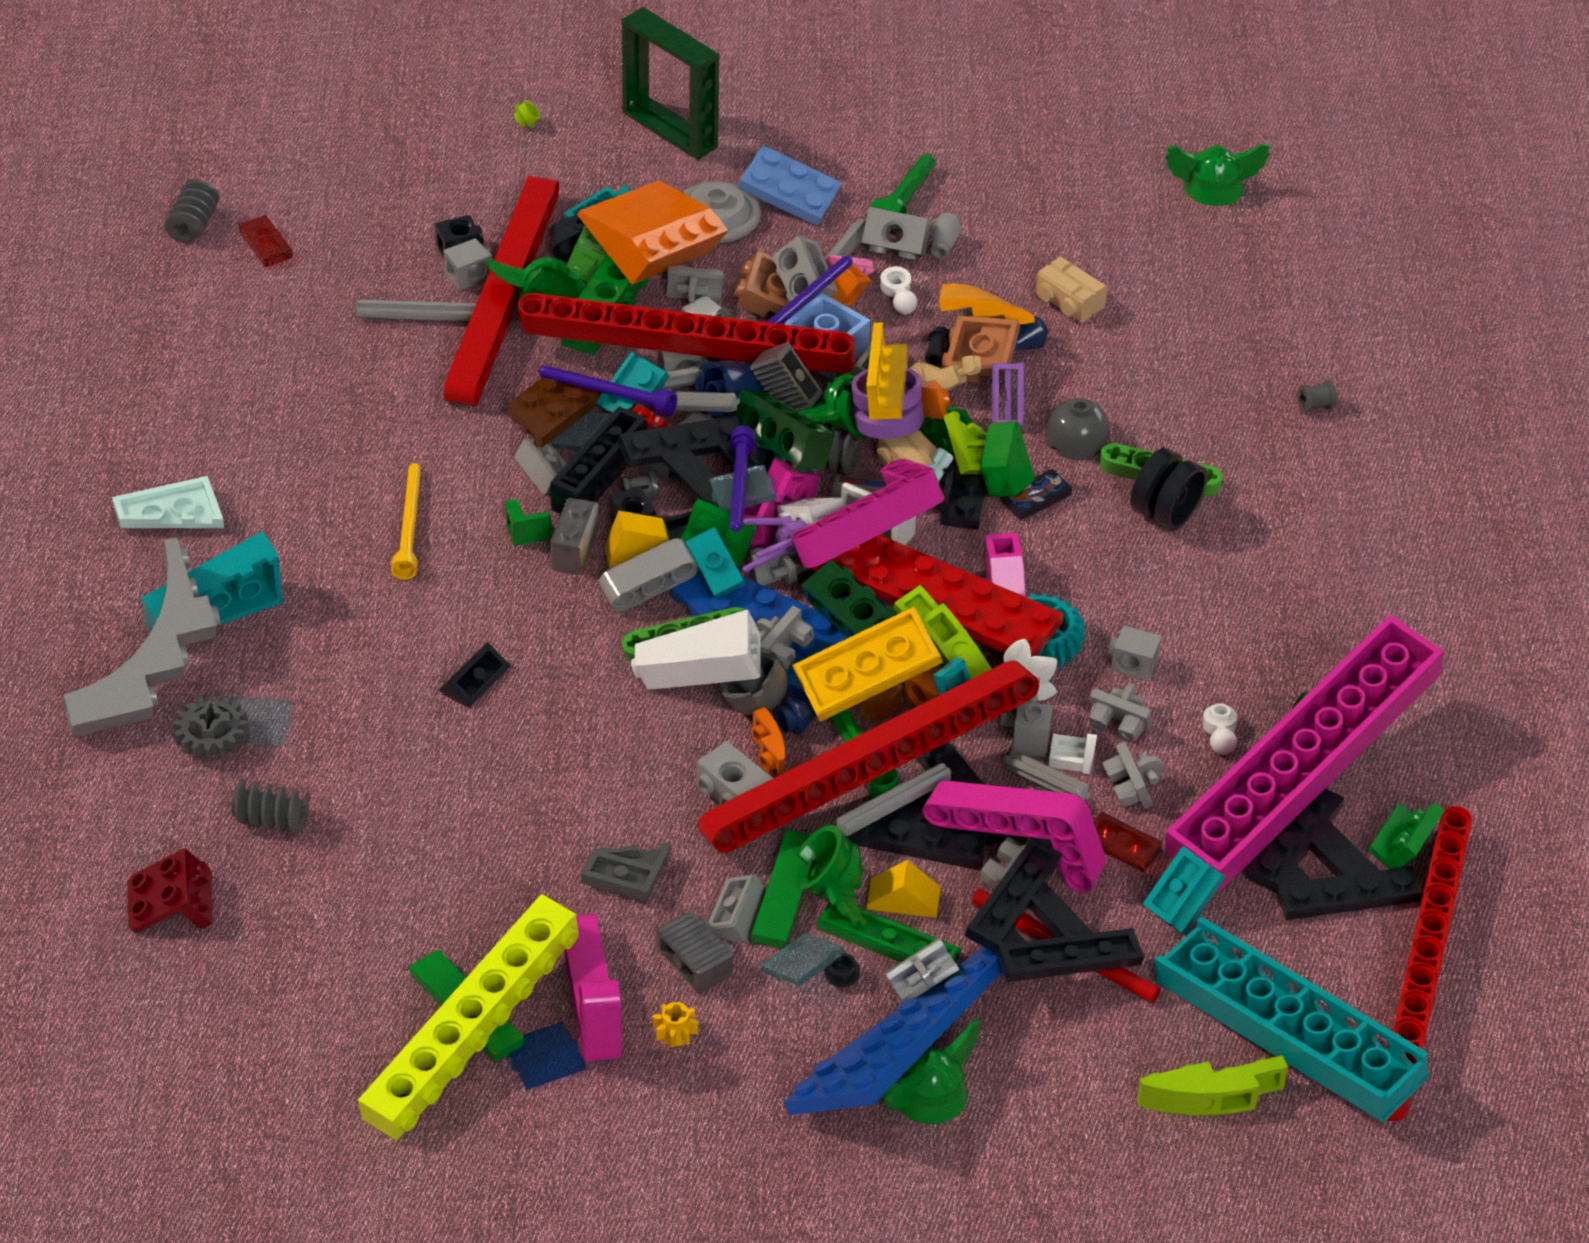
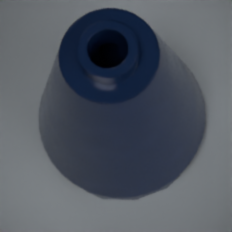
[695,361,768,419]

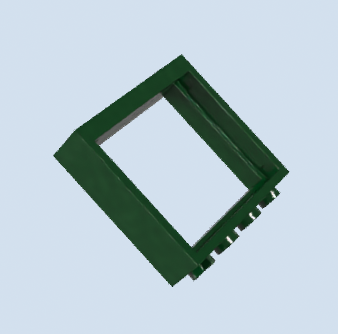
[622,7,719,161]

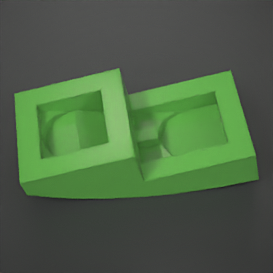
[566,225,607,282]

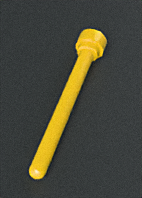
[391,463,421,580]

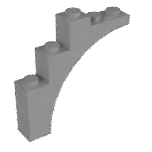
[63,537,221,737]

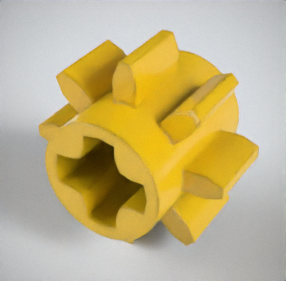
[653,1001,698,1048]

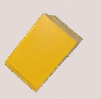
[604,510,669,569]
[866,860,941,918]

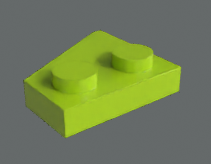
[943,412,987,474]

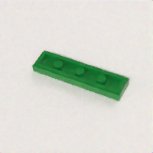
[751,829,814,949]
[817,902,961,963]
[409,949,525,1063]

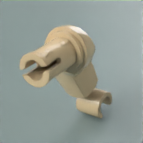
[910,355,982,392]

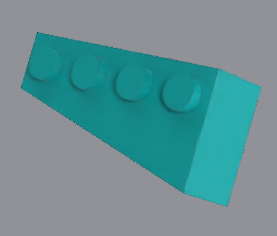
[141,531,283,631]

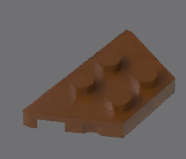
[507,378,602,448]

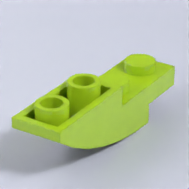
[893,585,992,679]
[1137,1055,1288,1116]

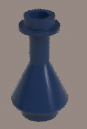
[1014,316,1048,352]
[775,697,817,736]

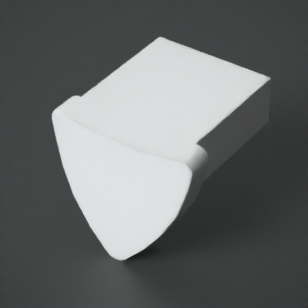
[1049,733,1097,775]

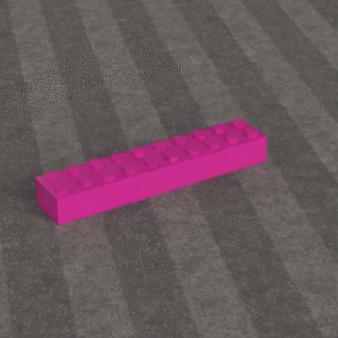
[1165,614,1444,893]

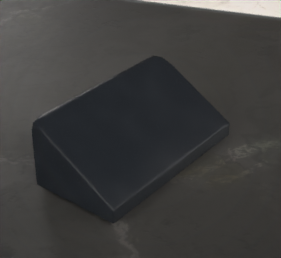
[439,642,511,708]

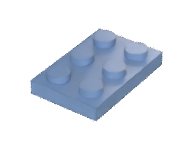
[737,145,842,227]

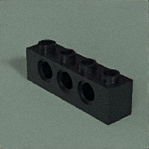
[550,406,646,514]

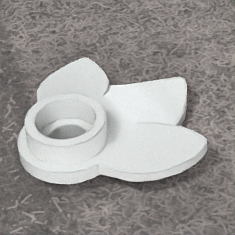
[1004,639,1057,700]

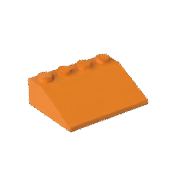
[577,180,728,284]

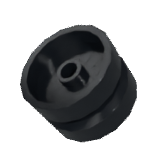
[1130,447,1208,530]

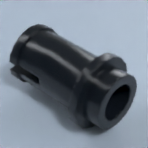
[924,326,950,366]

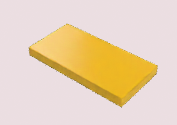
[792,607,943,722]

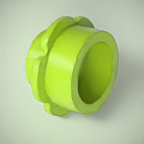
[514,100,541,128]

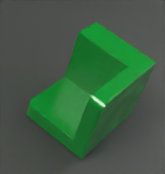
[505,498,552,546]

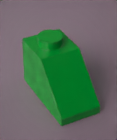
[980,421,1035,497]

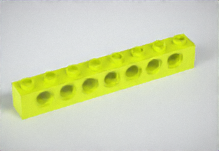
[358,894,579,1141]

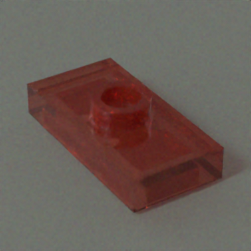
[238,215,292,267]

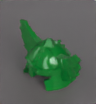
[1165,143,1271,206]
[486,256,587,298]
[798,373,868,439]
[796,825,866,929]
[883,1019,981,1124]

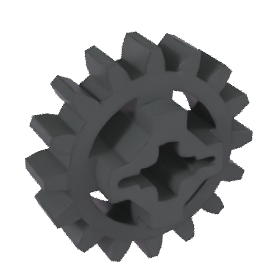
[173,695,249,761]

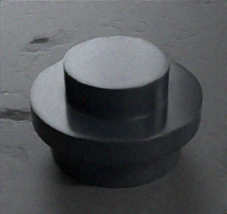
[824,953,860,987]

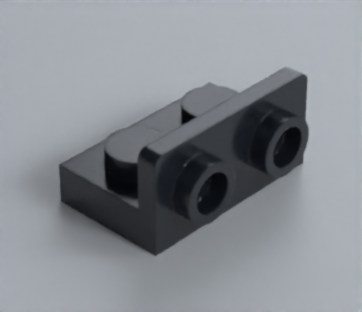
[935,459,987,530]

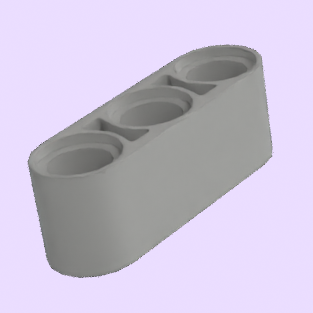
[599,538,698,612]

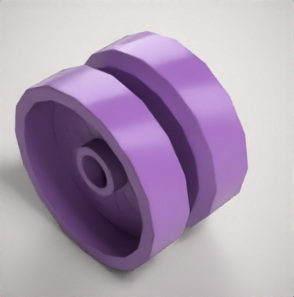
[851,368,924,439]

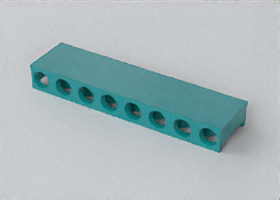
[1155,916,1430,1123]

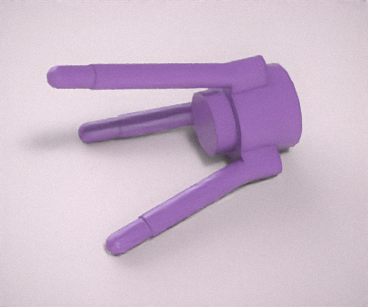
[742,515,808,572]

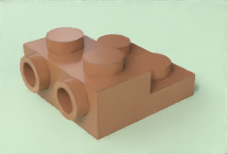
[733,250,801,318]
[942,316,1020,383]

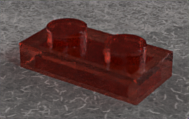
[1094,812,1163,872]

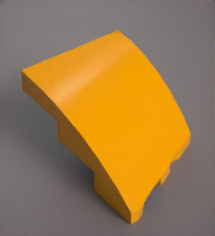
[939,283,1035,325]

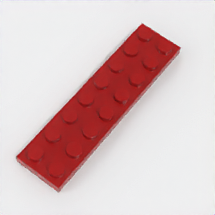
[799,535,1063,657]

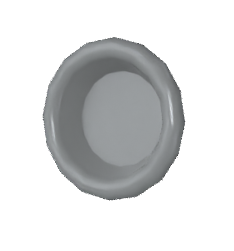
[682,181,762,243]

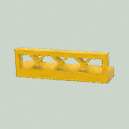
[866,322,908,420]

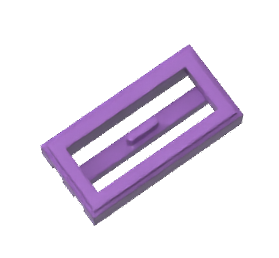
[991,363,1024,427]

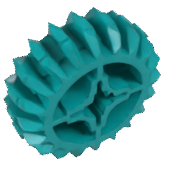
[1002,591,1085,668]

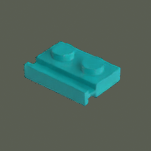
[596,352,670,414]
[1143,846,1226,935]

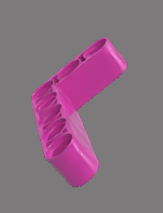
[791,459,945,568]
[922,781,1106,893]
[564,913,622,1063]

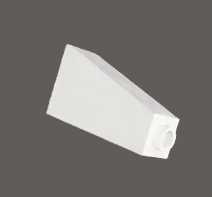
[631,609,761,690]

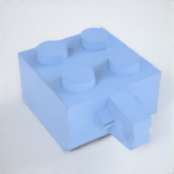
[785,293,871,379]

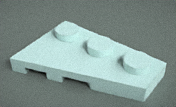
[112,476,224,528]

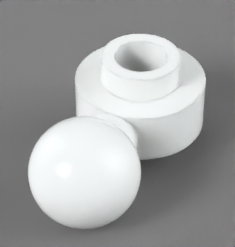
[880,266,918,315]
[1203,704,1237,755]

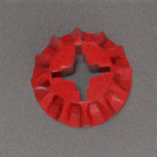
[631,405,672,429]

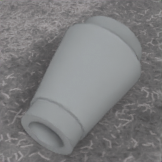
[931,213,962,259]

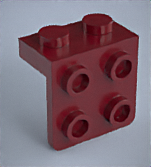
[128,848,214,933]

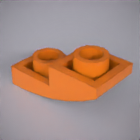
[921,380,950,419]
[751,706,785,778]

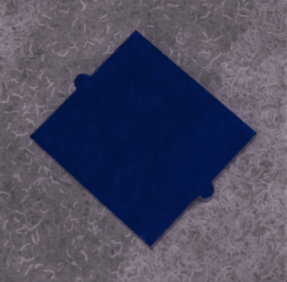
[509,1022,586,1090]

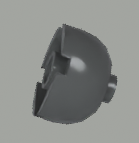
[1046,398,1110,460]
[718,648,788,716]

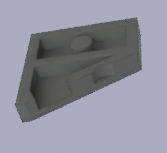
[581,843,671,902]

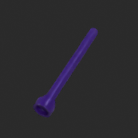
[747,255,853,363]
[539,366,678,416]
[729,426,756,532]

